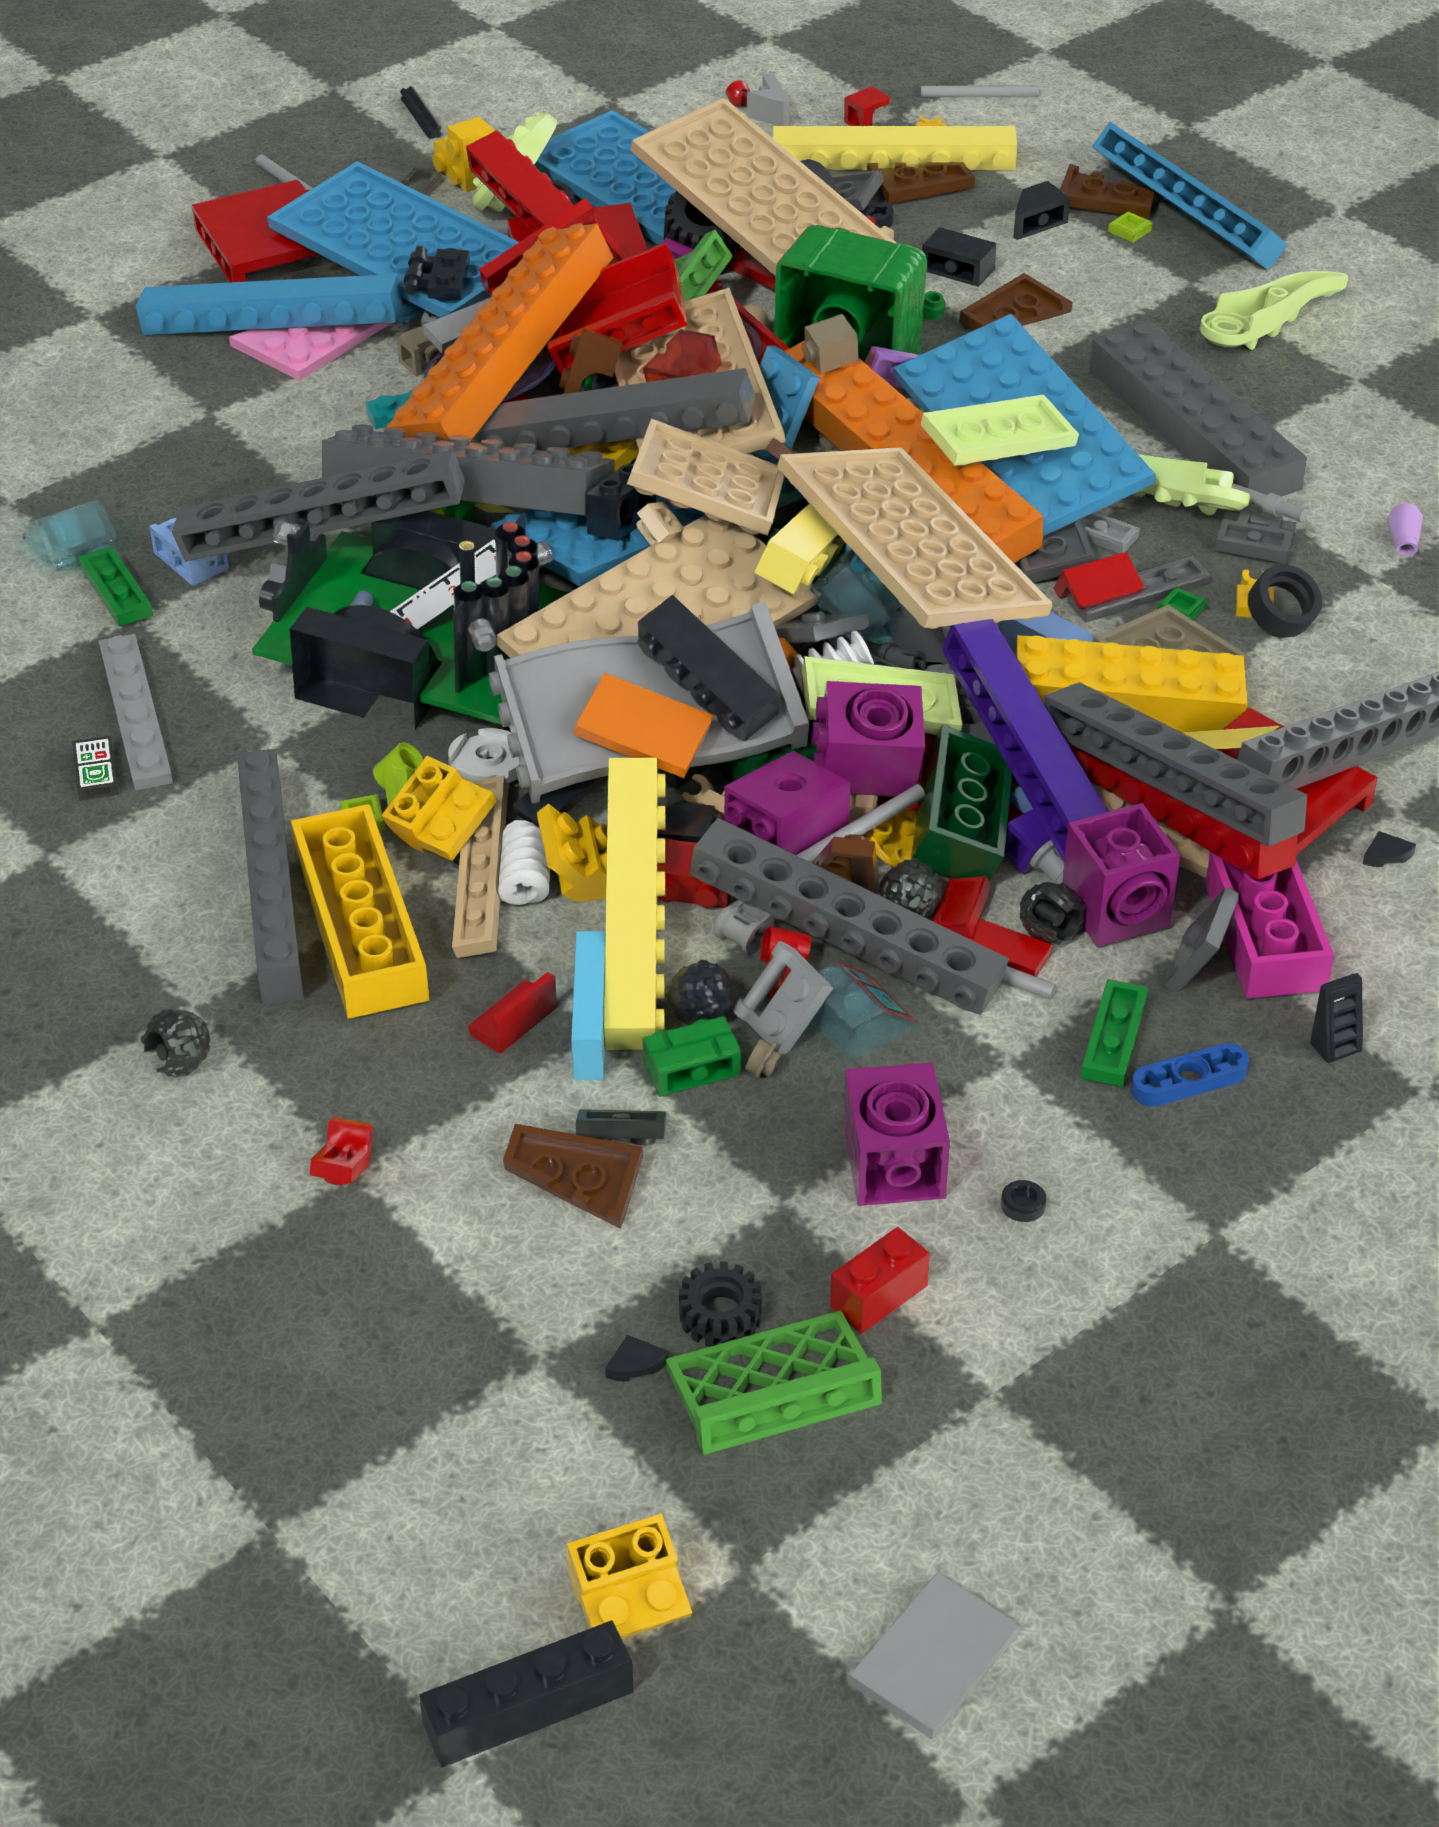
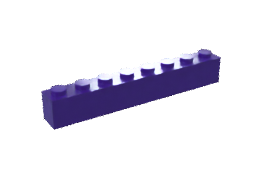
[942,619,1108,862]

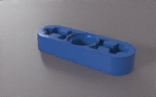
[1131,1043,1249,1106]

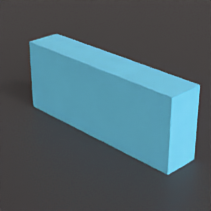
[571,931,606,1080]

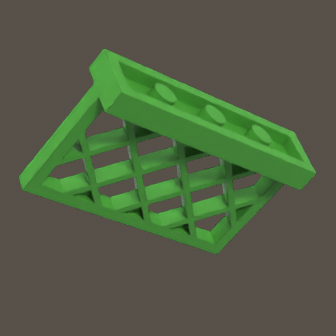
[674,230,733,301]
[666,1310,882,1455]

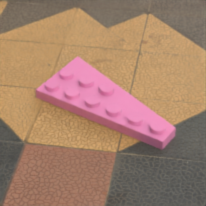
[229,298,409,381]

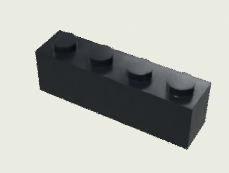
[638,595,779,741]
[419,1620,634,1768]

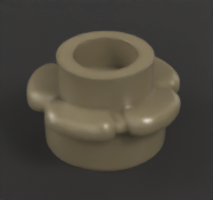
[745,1039,781,1079]

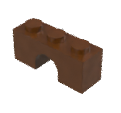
[559,328,623,394]

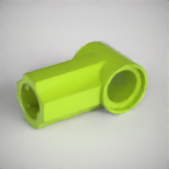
[373,742,423,806]

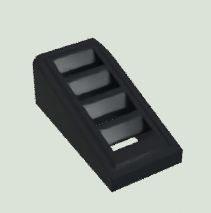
[1310,973,1363,1063]

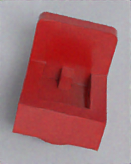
[310,1117,373,1185]

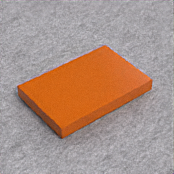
[573,672,714,778]

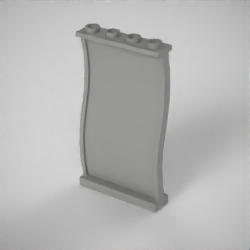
[489,602,809,804]

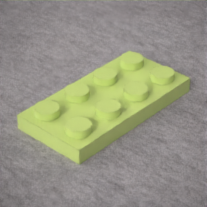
[921,395,1079,465]
[802,656,962,735]

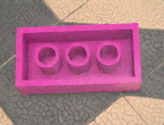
[1205,852,1334,999]

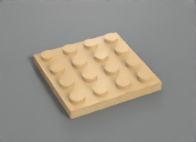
[627,419,784,535]

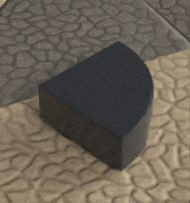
[1363,831,1416,867]
[605,1335,669,1382]

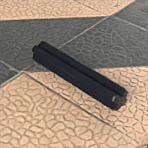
[400,86,442,139]

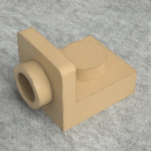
[636,501,684,546]

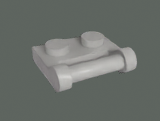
[732,941,833,1055]

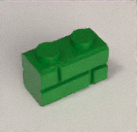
[642,1016,741,1097]

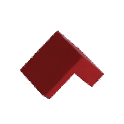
[844,86,890,126]

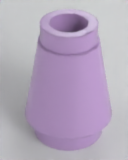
[1387,503,1423,555]

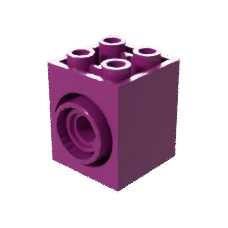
[811,681,925,797]
[724,751,850,855]
[1062,803,1180,947]
[843,1062,950,1206]

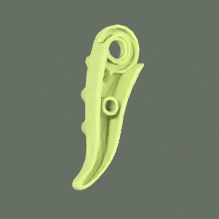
[472,112,558,212]
[1200,271,1348,350]
[1134,454,1250,515]

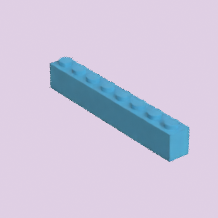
[1092,122,1288,270]
[135,274,403,335]

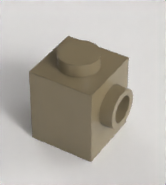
[802,314,858,374]

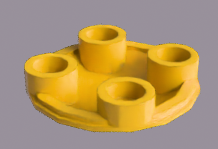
[866,808,917,868]

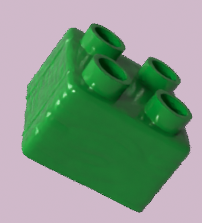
[774,225,927,391]

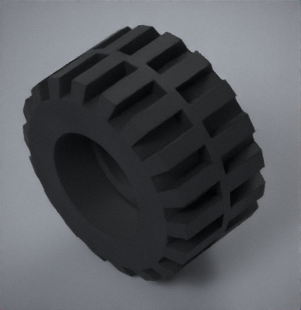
[663,191,741,260]

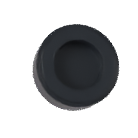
[1001,1180,1046,1222]

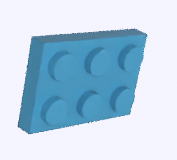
[751,346,820,464]

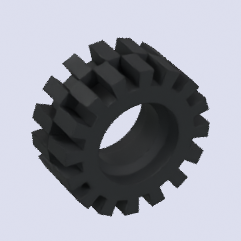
[679,1261,762,1347]

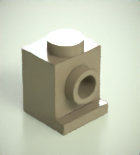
[397,325,445,377]

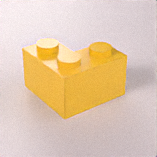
[432,116,494,193]

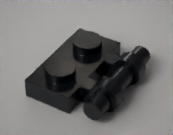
[403,246,470,300]

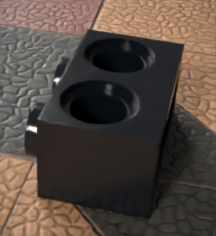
[585,465,656,541]

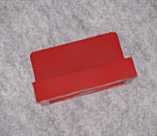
[1053,552,1144,610]
[469,972,557,1054]

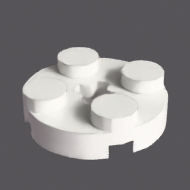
[448,728,521,789]

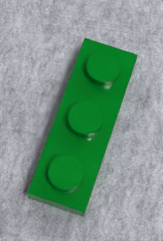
[78,546,153,627]
[1081,979,1148,1087]

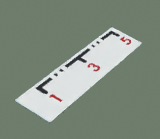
[390,539,496,629]

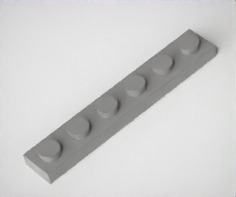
[98,634,173,791]

